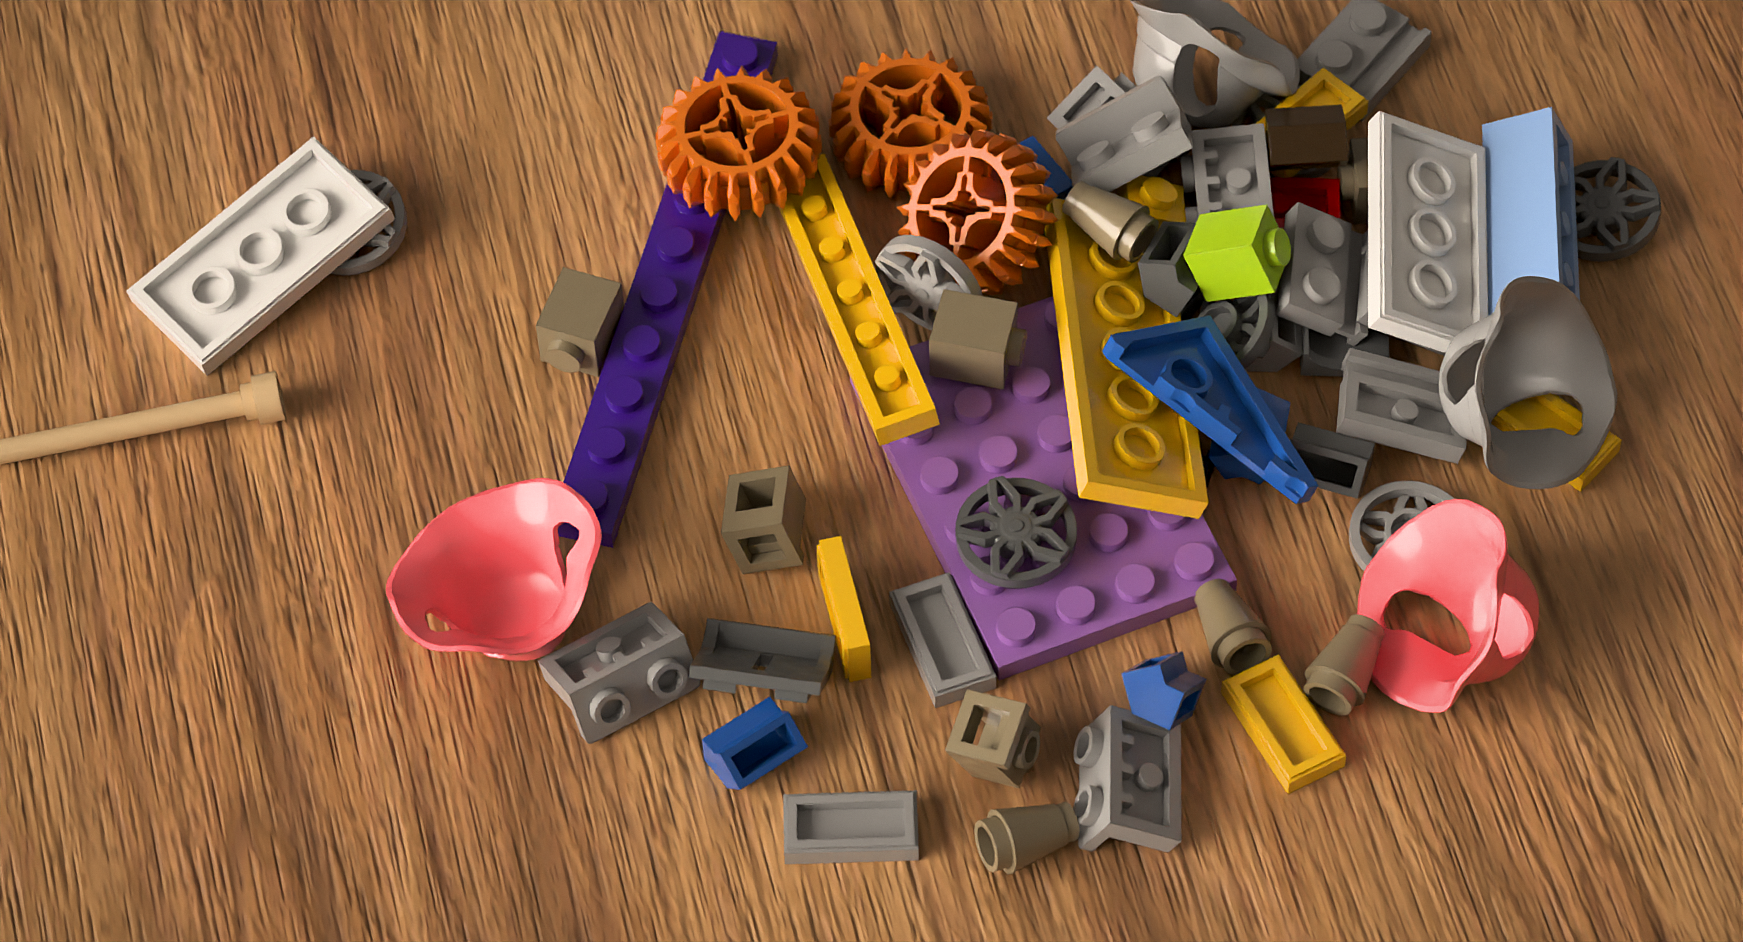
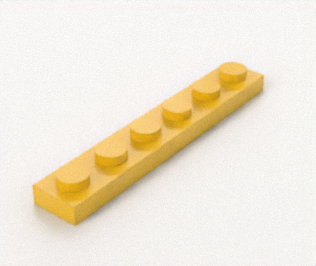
[779,154,940,446]

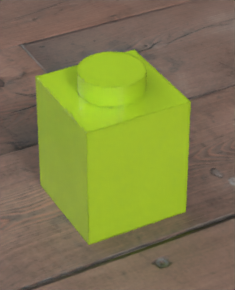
[1183,204,1291,302]

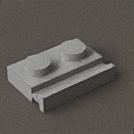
[1298,0,1432,122]
[1276,202,1368,346]
[1336,348,1467,464]

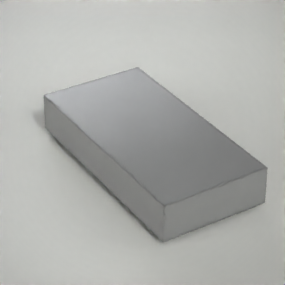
[889,572,996,708]
[783,790,919,864]

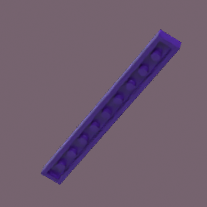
[558,31,778,548]

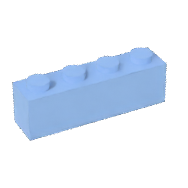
[1482,107,1580,316]

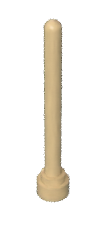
[0,371,286,465]

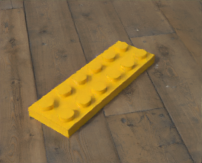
[1045,198,1209,519]

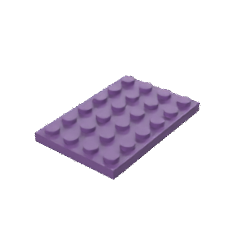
[850,296,1237,680]

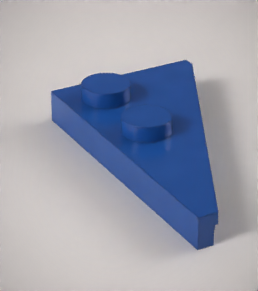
[1102,315,1319,504]

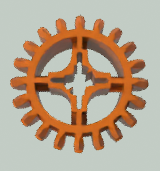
[829,47,992,200]
[655,65,822,222]
[897,130,1059,296]

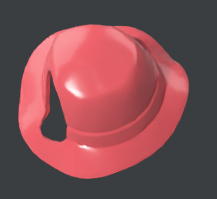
[386,478,602,662]
[1357,499,1539,713]

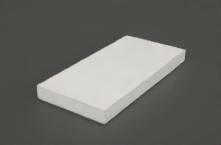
[1368,111,1488,353]
[126,137,395,376]

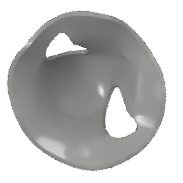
[1130,0,1300,129]
[1439,276,1617,489]

